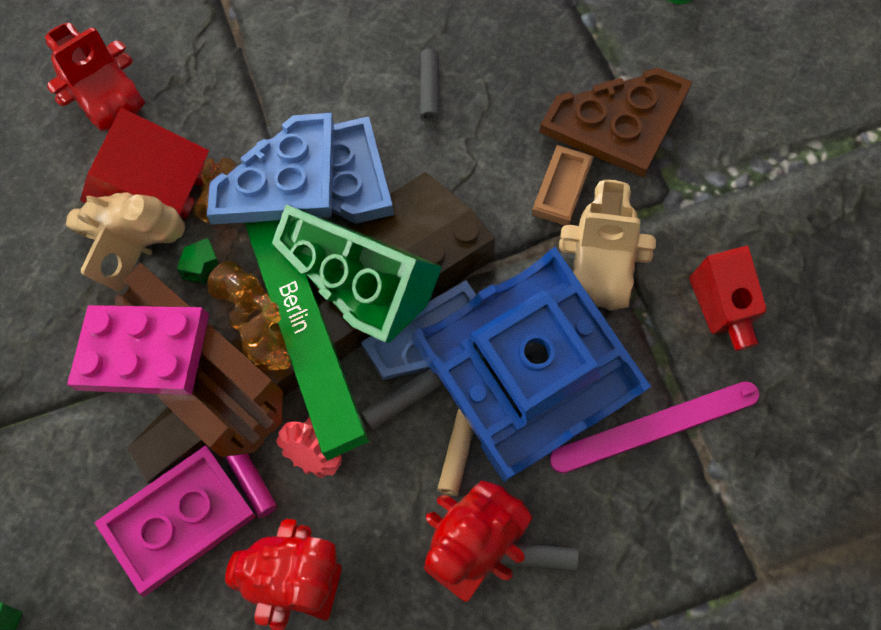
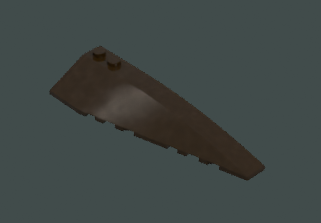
[126,172,495,484]

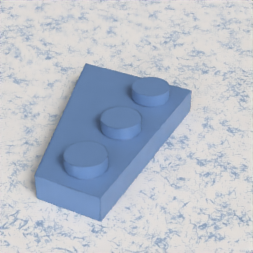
[361,280,484,380]

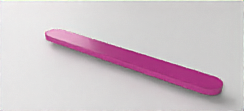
[550,381,759,474]

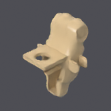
[559,180,656,311]
[65,193,185,292]

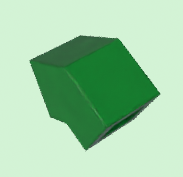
[177,238,221,285]

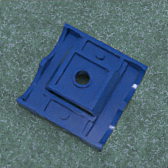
[412,247,651,483]

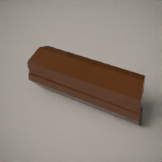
[99,262,283,457]

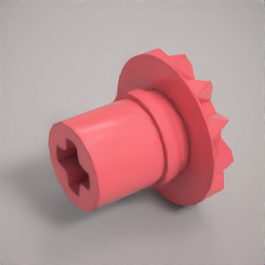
[276,416,342,478]

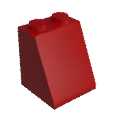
[80,107,211,220]

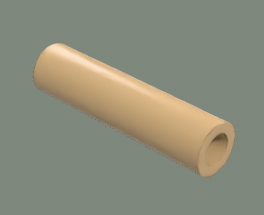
[437,408,474,496]

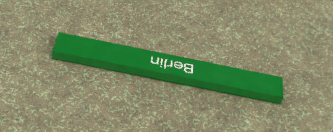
[244,220,369,461]

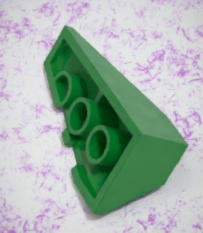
[272,205,442,343]

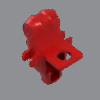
[45,22,146,132]
[424,480,533,602]
[225,519,342,630]

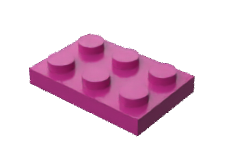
[67,305,209,395]
[94,446,256,597]

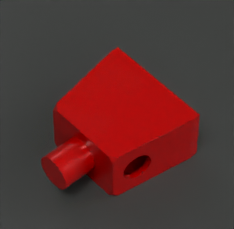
[689,245,766,352]

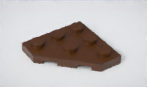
[539,67,692,178]

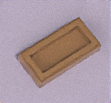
[532,145,594,226]

